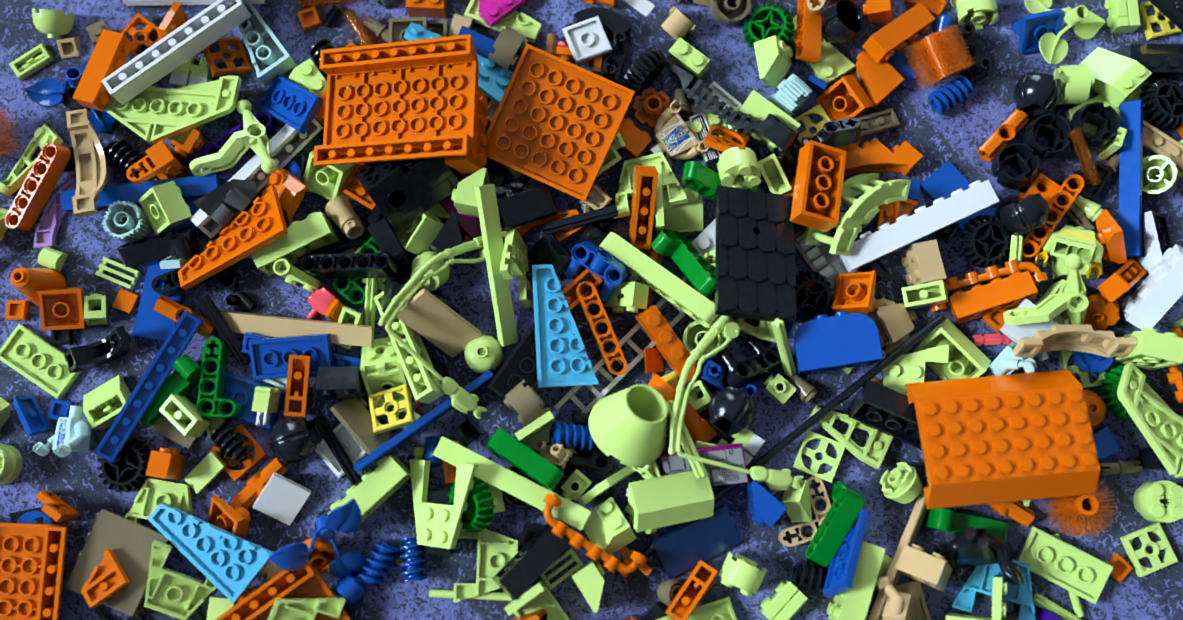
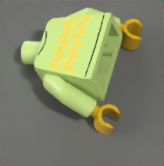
[1035,225,1104,280]

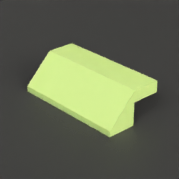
[628,470,715,532]

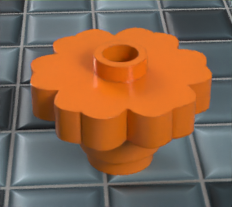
[632,88,670,128]
[1083,294,1120,331]

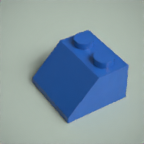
[746,480,787,528]

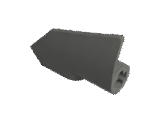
[194,179,258,228]

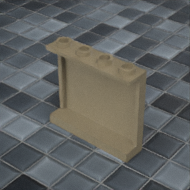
[65,509,173,617]

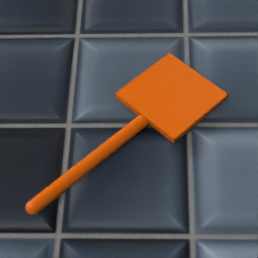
[644,348,664,378]

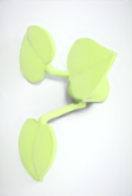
[1024,0,1106,65]

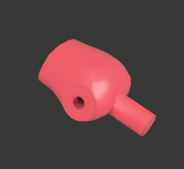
[306,285,339,320]

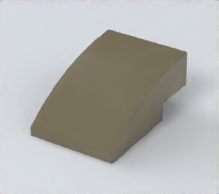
[388,17,450,43]

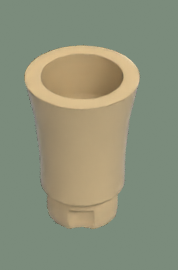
[325,196,364,239]

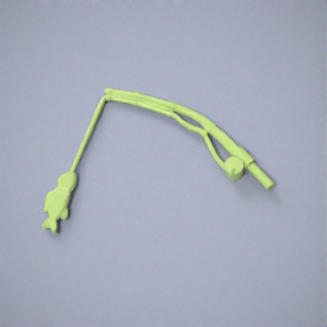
[378,230,507,420]
[668,315,804,491]

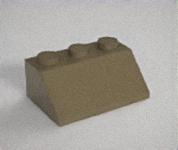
[330,397,395,455]

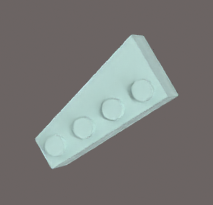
[238,4,296,87]

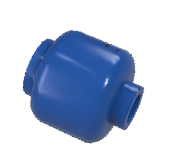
[335,574,366,606]

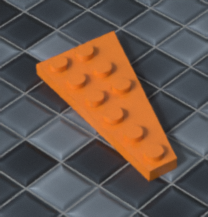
[178,184,288,290]

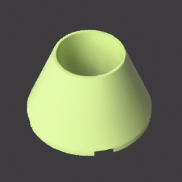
[588,384,668,467]

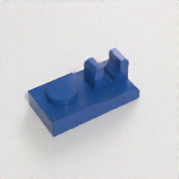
[13,394,50,437]

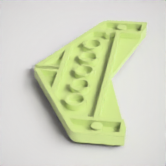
[104,75,242,144]
[1117,363,1183,478]

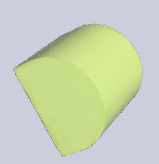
[38,246,68,272]

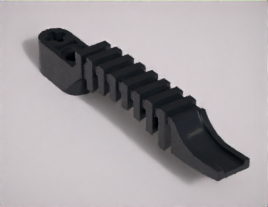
[663,61,799,152]
[706,117,861,174]

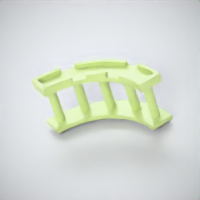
[802,173,911,256]

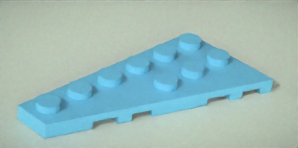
[403,22,514,108]
[532,264,599,388]
[147,502,274,603]

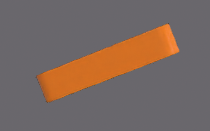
[796,0,822,64]
[5,143,71,231]
[1022,174,1084,261]
[576,281,627,375]

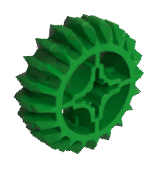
[742,2,795,51]
[1099,365,1156,420]
[448,476,496,533]

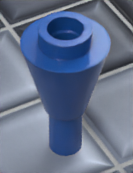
[935,14,955,36]

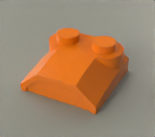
[261,168,309,222]
[1095,209,1127,264]
[832,270,877,314]
[37,287,86,331]
[207,495,251,539]

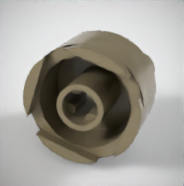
[709,0,751,26]
[488,26,529,72]
[503,379,551,426]

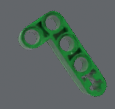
[682,161,761,202]
[651,228,715,298]
[333,236,381,307]
[197,337,242,419]
[140,354,201,427]
[487,428,564,491]
[805,482,864,567]
[925,508,1009,544]

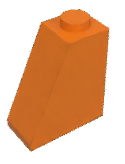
[855,50,904,110]

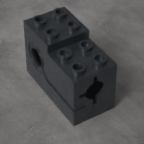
[355,157,460,232]

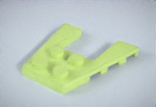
[409,459,479,549]

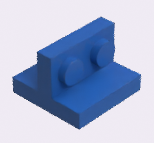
[1011,8,1064,54]

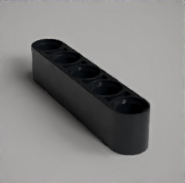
[301,253,398,279]

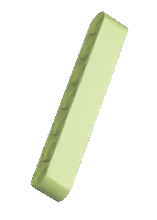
[598,232,719,328]

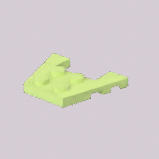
[613,152,688,219]
[499,228,531,308]
[883,344,949,396]
[125,478,193,547]
[453,529,518,603]
[144,540,217,620]
[268,597,346,620]

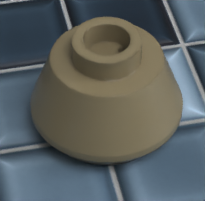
[657,578,682,607]

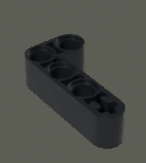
[117,226,200,267]
[151,265,240,297]

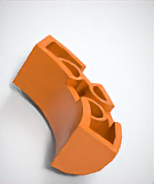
[648,374,717,444]

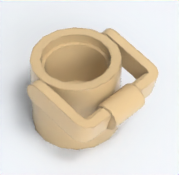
[661,6,697,40]

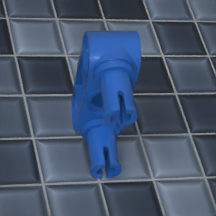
[564,241,628,302]
[698,360,757,397]

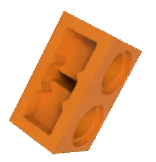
[1014,173,1060,204]

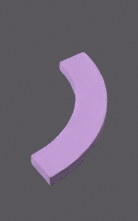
[34,165,113,249]

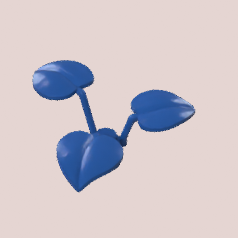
[25,58,116,134]
[269,498,365,579]

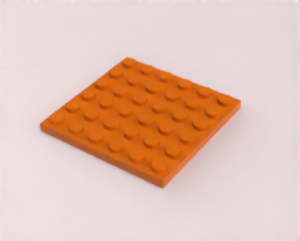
[485,44,636,202]

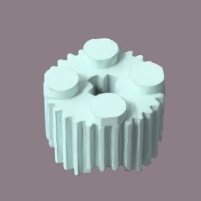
[767,73,812,117]
[102,200,151,243]

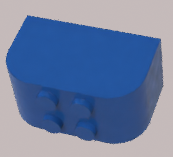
[793,311,883,376]

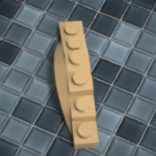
[66,108,108,218]
[1012,324,1138,358]

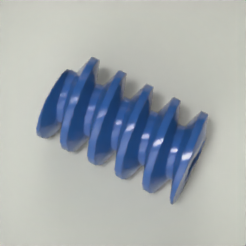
[928,76,973,115]
[549,421,594,451]
[399,537,427,581]
[358,539,400,587]

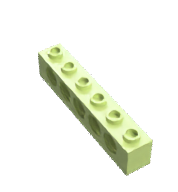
[373,291,445,404]

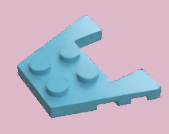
[951,559,1035,620]

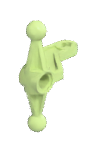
[189,100,278,176]
[1003,253,1089,326]
[577,460,661,507]

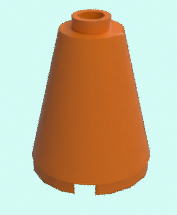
[10,267,67,306]

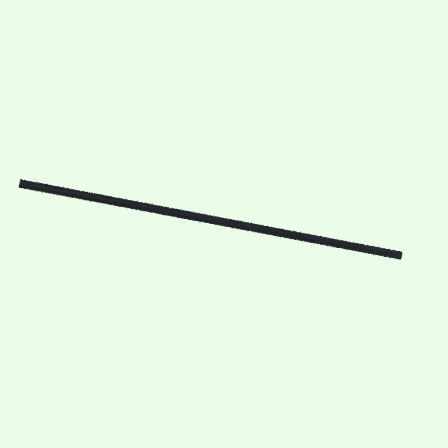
[640,314,946,558]

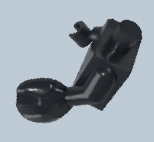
[945,527,1024,585]

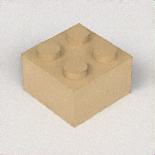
[901,239,947,286]
[896,544,953,592]

